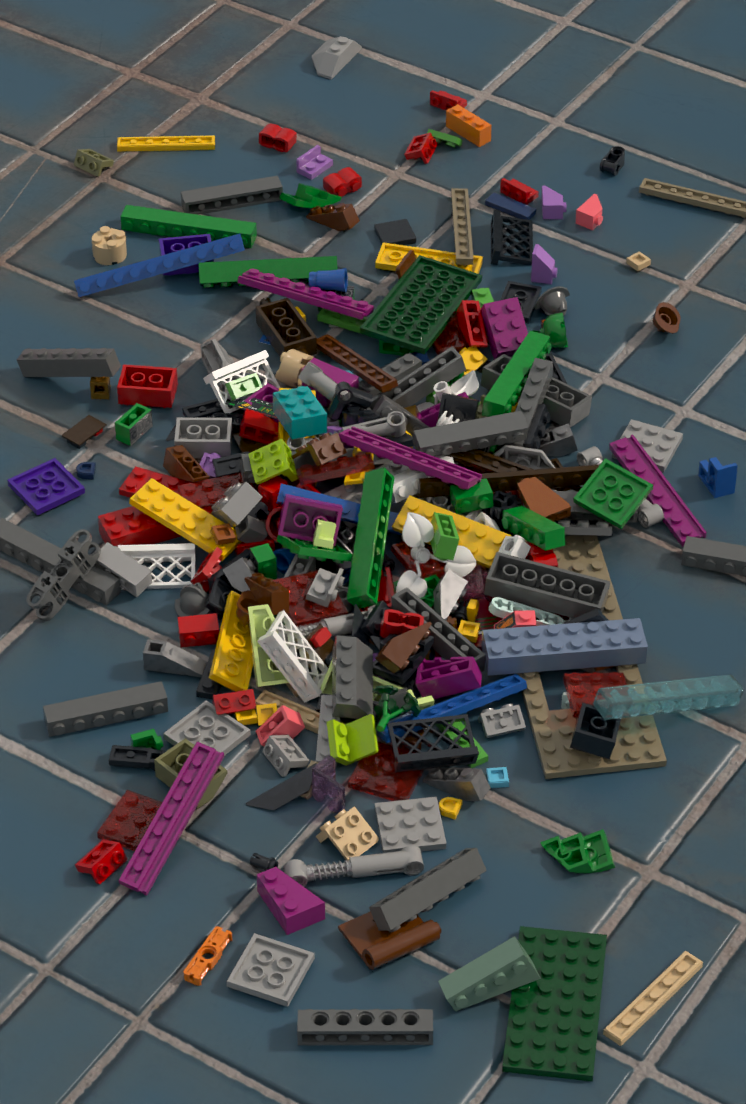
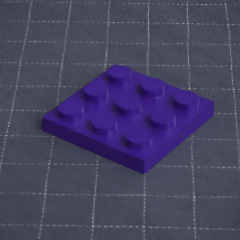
[7,458,85,515]

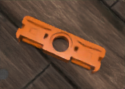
[183,926,232,986]

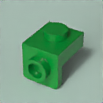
[130,729,163,750]

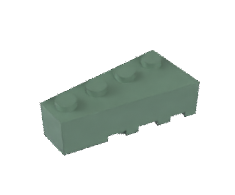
[438,936,541,1011]

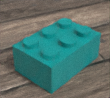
[273,386,327,439]

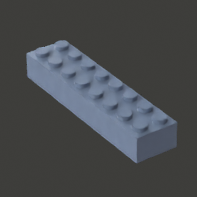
[481,618,648,676]

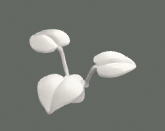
[417,370,479,412]
[396,512,476,598]

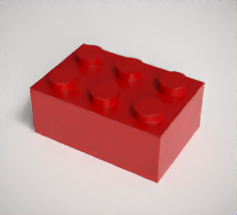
[117,364,178,408]

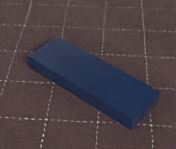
[485,192,536,220]

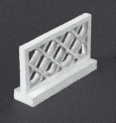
[203,350,280,413]
[118,543,196,590]
[257,610,328,703]

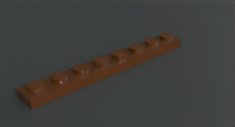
[317,334,398,393]

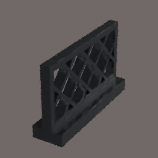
[491,210,533,265]
[387,714,479,773]

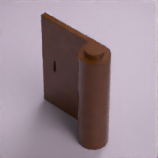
[338,911,441,970]

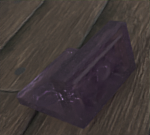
[312,755,345,814]

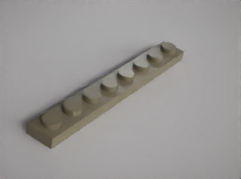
[639,178,746,218]
[451,188,473,266]

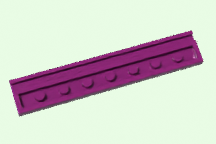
[238,269,374,320]
[339,426,482,489]
[609,435,707,547]
[119,741,224,896]

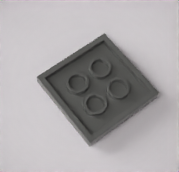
[555,519,612,536]

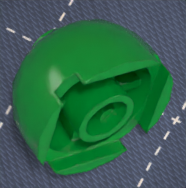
[540,312,568,348]

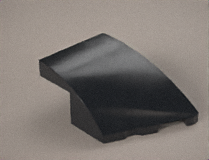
[373,634,434,685]

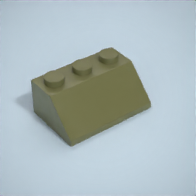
[154,738,227,809]

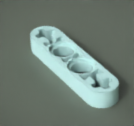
[489,597,564,626]

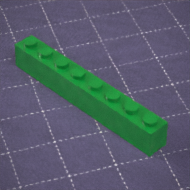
[120,205,257,248]
[199,256,338,288]
[482,331,552,417]
[347,467,395,609]

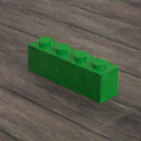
[502,506,565,551]

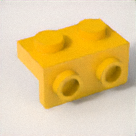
[459,347,488,377]

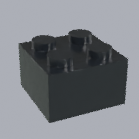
[570,702,622,759]

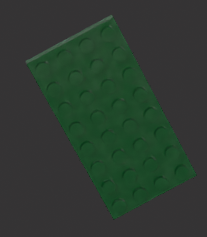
[360,255,482,355]
[502,926,607,1081]

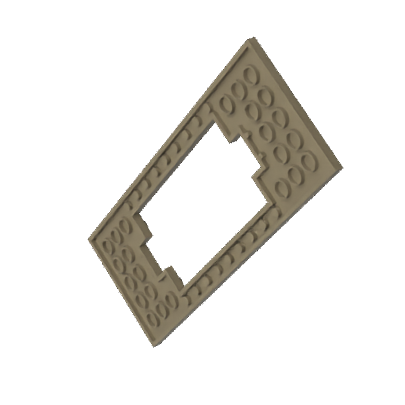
[488,535,667,779]

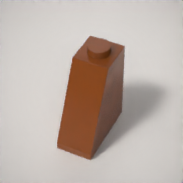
[517,477,571,522]

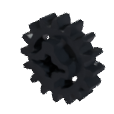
[482,491,522,519]

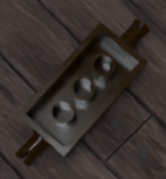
[256,297,317,357]

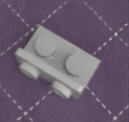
[306,568,345,608]
[478,704,526,738]
[263,735,309,777]

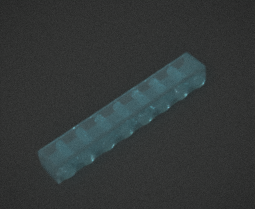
[593,674,744,720]

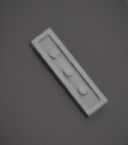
[316,695,341,766]

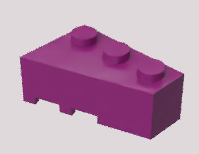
[415,657,482,699]
[257,867,325,935]

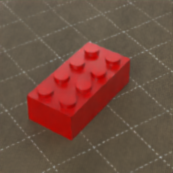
[98,506,181,547]

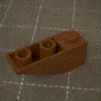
[306,203,360,231]
[163,445,209,482]
[244,573,289,615]
[375,622,432,673]

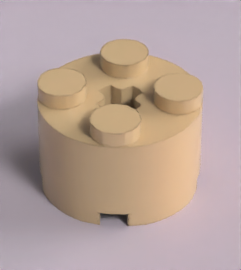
[92,226,127,265]
[275,349,314,388]

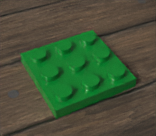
[573,458,653,529]
[276,535,353,564]

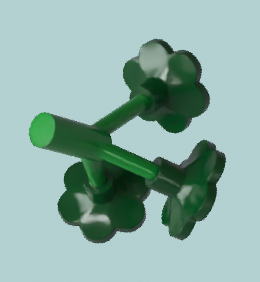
[372,685,421,732]

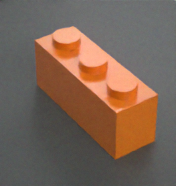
[446,104,492,147]

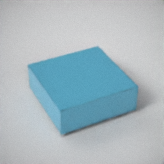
[486,767,509,788]

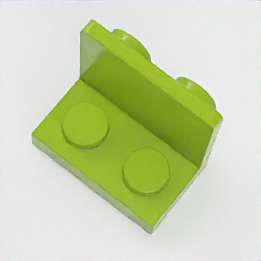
[248,439,298,485]
[326,714,378,766]

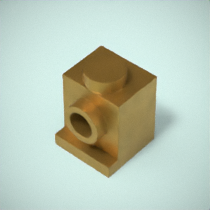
[90,377,111,399]

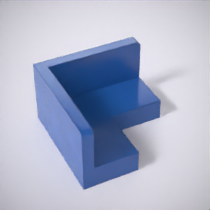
[698,457,738,498]

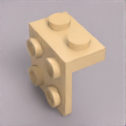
[316,806,379,860]

